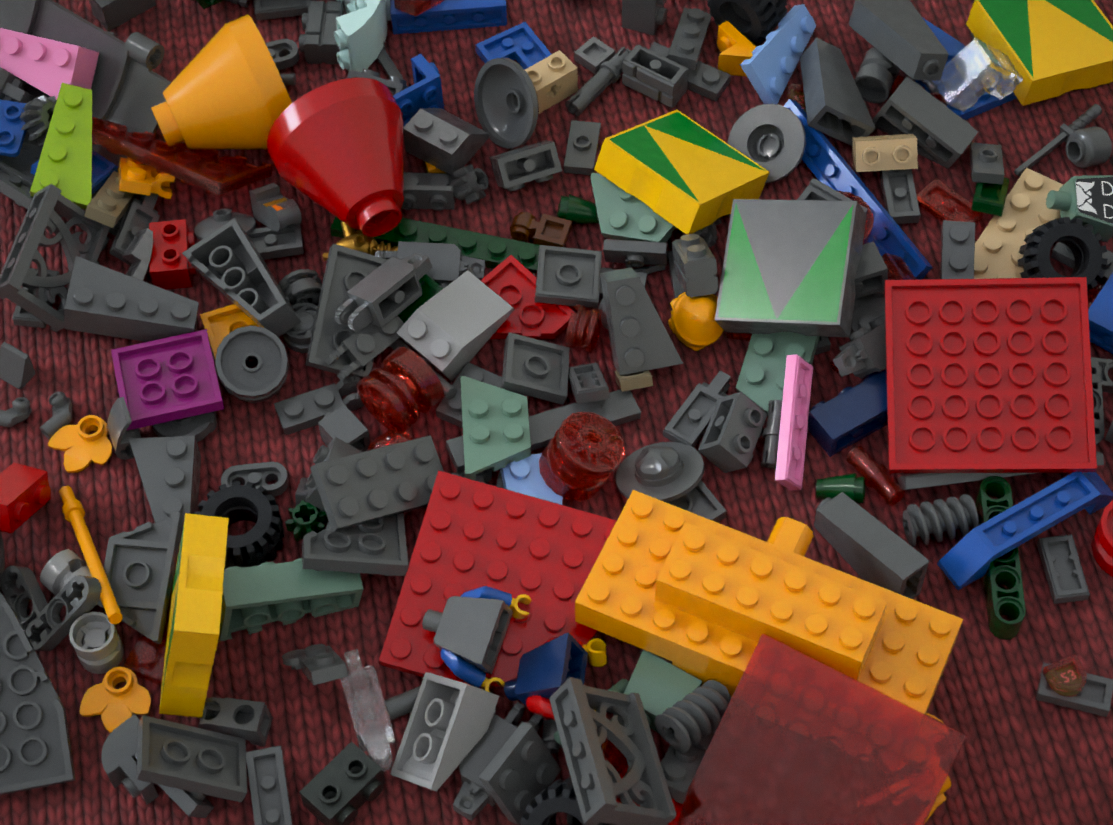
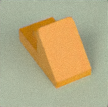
[717,21,756,76]

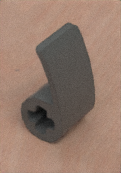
[107,397,142,460]

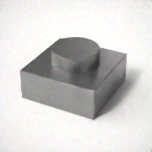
[574,36,615,74]

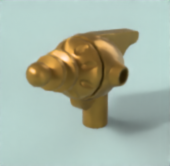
[323,222,398,261]

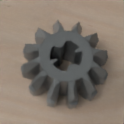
[19,95,57,147]

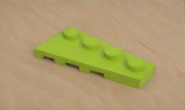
[30,83,93,209]

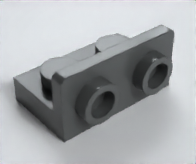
[401,172,456,210]

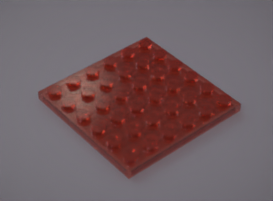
[679,633,967,825]

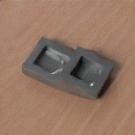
[122,228,153,281]

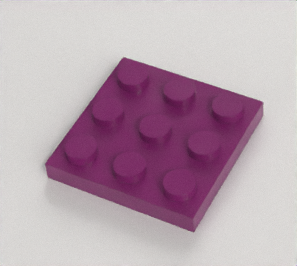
[111,329,224,431]

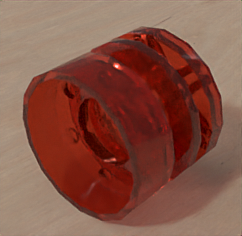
[356,347,444,434]
[539,411,625,501]

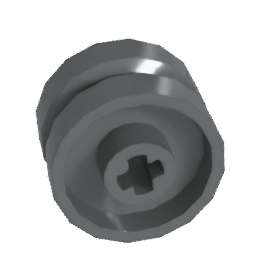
[215,325,289,403]

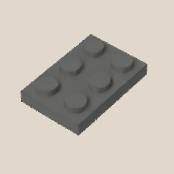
[136,715,247,803]

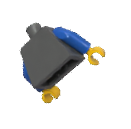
[422,586,532,692]

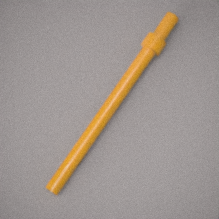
[59,486,123,624]

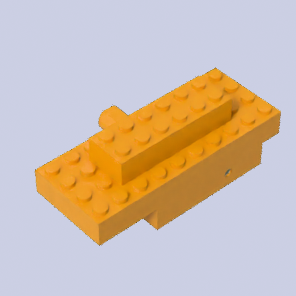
[575,490,963,762]

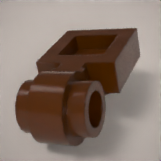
[510,212,572,247]

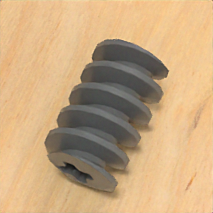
[903,494,979,547]
[655,680,732,753]

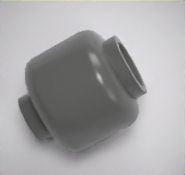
[1066,126,1112,168]

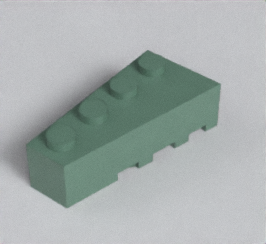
[219,558,363,642]

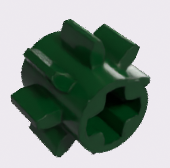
[285,500,329,542]

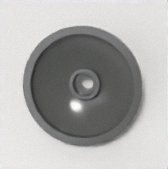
[474,57,539,148]

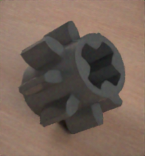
[451,164,488,204]

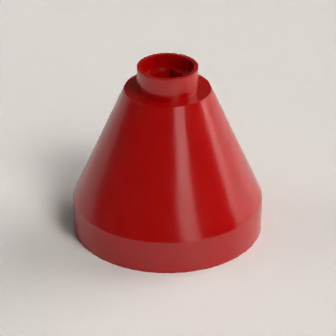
[267,77,404,237]

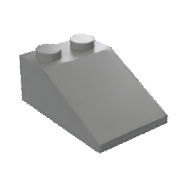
[397,270,515,381]
[390,672,499,791]

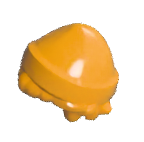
[668,292,724,351]

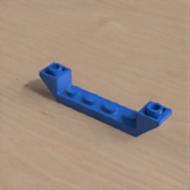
[937,472,1113,590]

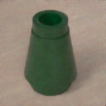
[557,194,599,224]
[816,473,866,504]

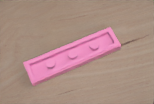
[775,354,813,491]

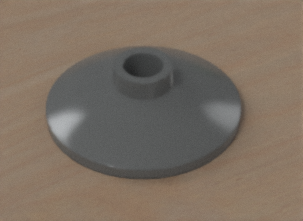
[194,208,256,240]

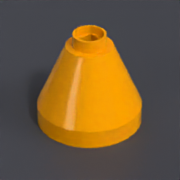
[151,14,292,149]

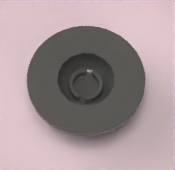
[728,104,806,184]
[616,442,705,502]

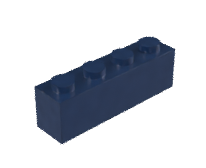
[807,369,887,457]

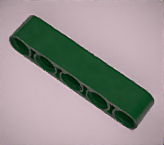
[975,476,1026,640]

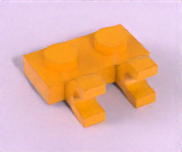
[118,156,175,199]

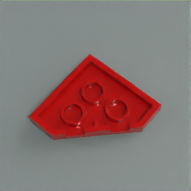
[480,255,577,339]

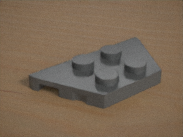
[97,512,184,644]

